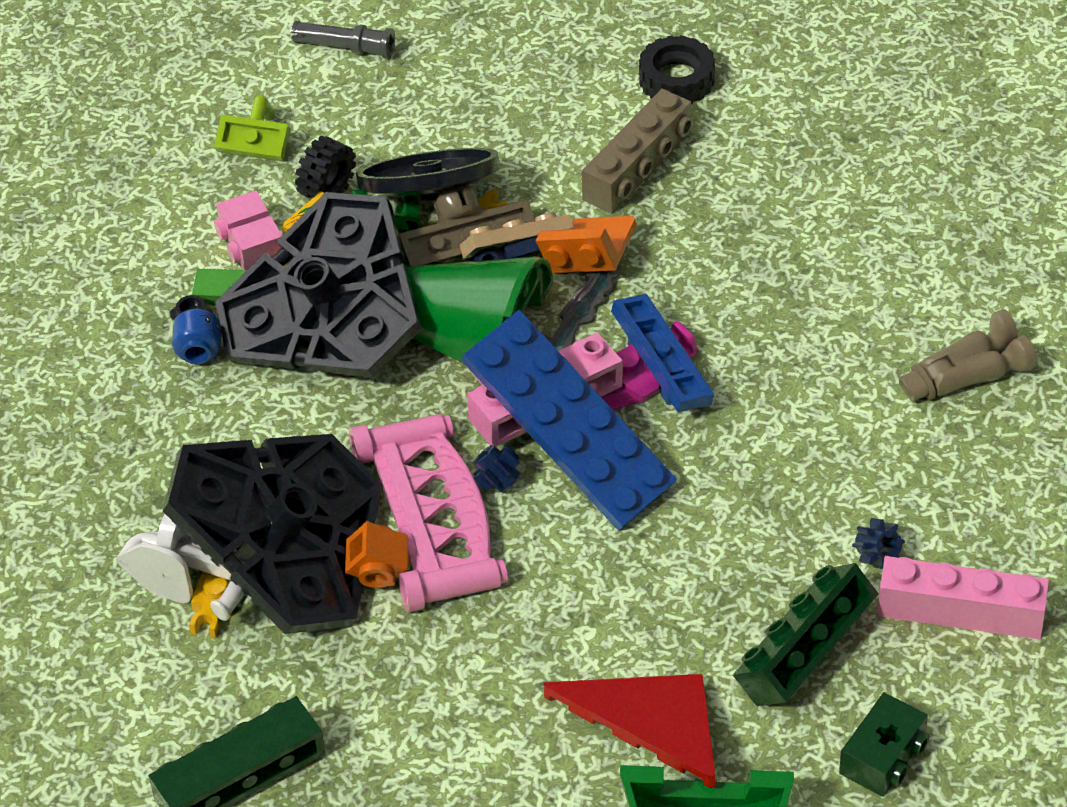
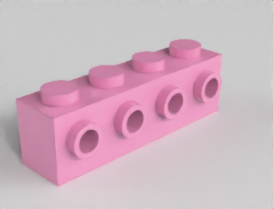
[467,332,623,447]
[877,556,1049,640]

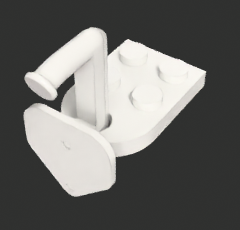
[116,514,244,621]

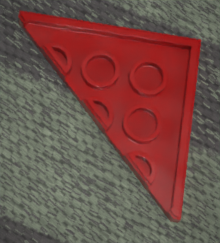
[543,674,716,788]

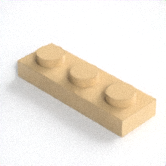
[460,212,574,259]

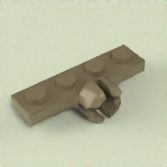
[399,186,535,267]

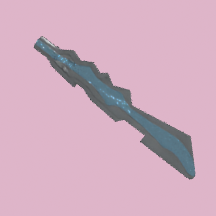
[545,246,628,351]

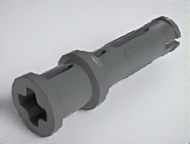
[291,20,396,59]

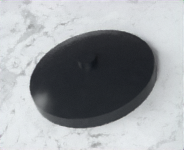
[356,148,500,201]

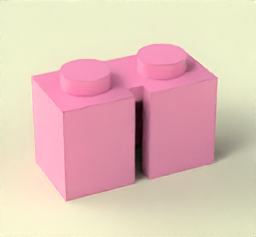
[214,190,282,270]

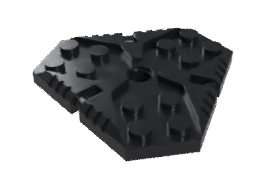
[215,192,422,378]
[163,434,383,634]

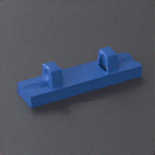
[611,294,714,413]

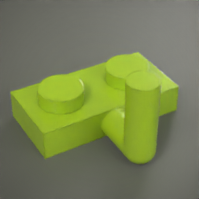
[214,95,291,162]

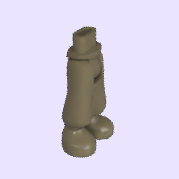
[899,309,1037,402]

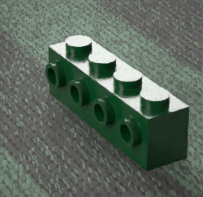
[733,563,879,706]
[148,695,325,807]

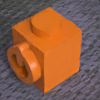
[345,521,410,588]

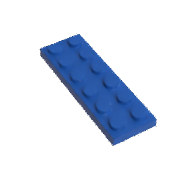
[461,310,677,531]

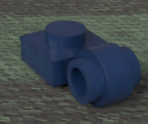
[473,236,541,261]

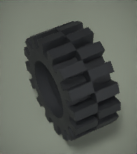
[295,136,356,199]

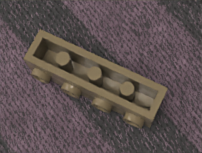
[582,89,693,214]

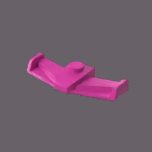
[601,320,699,411]

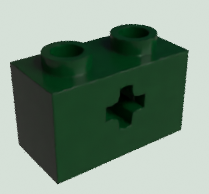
[839,692,930,797]

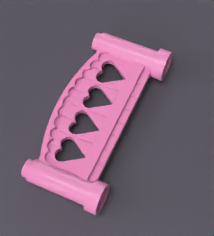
[349,414,508,613]

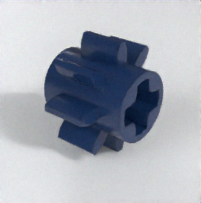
[473,444,520,492]
[852,518,905,569]

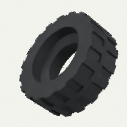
[639,35,715,104]

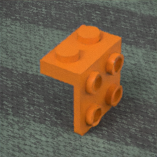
[536,216,637,273]

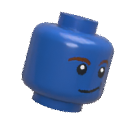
[172,309,221,365]

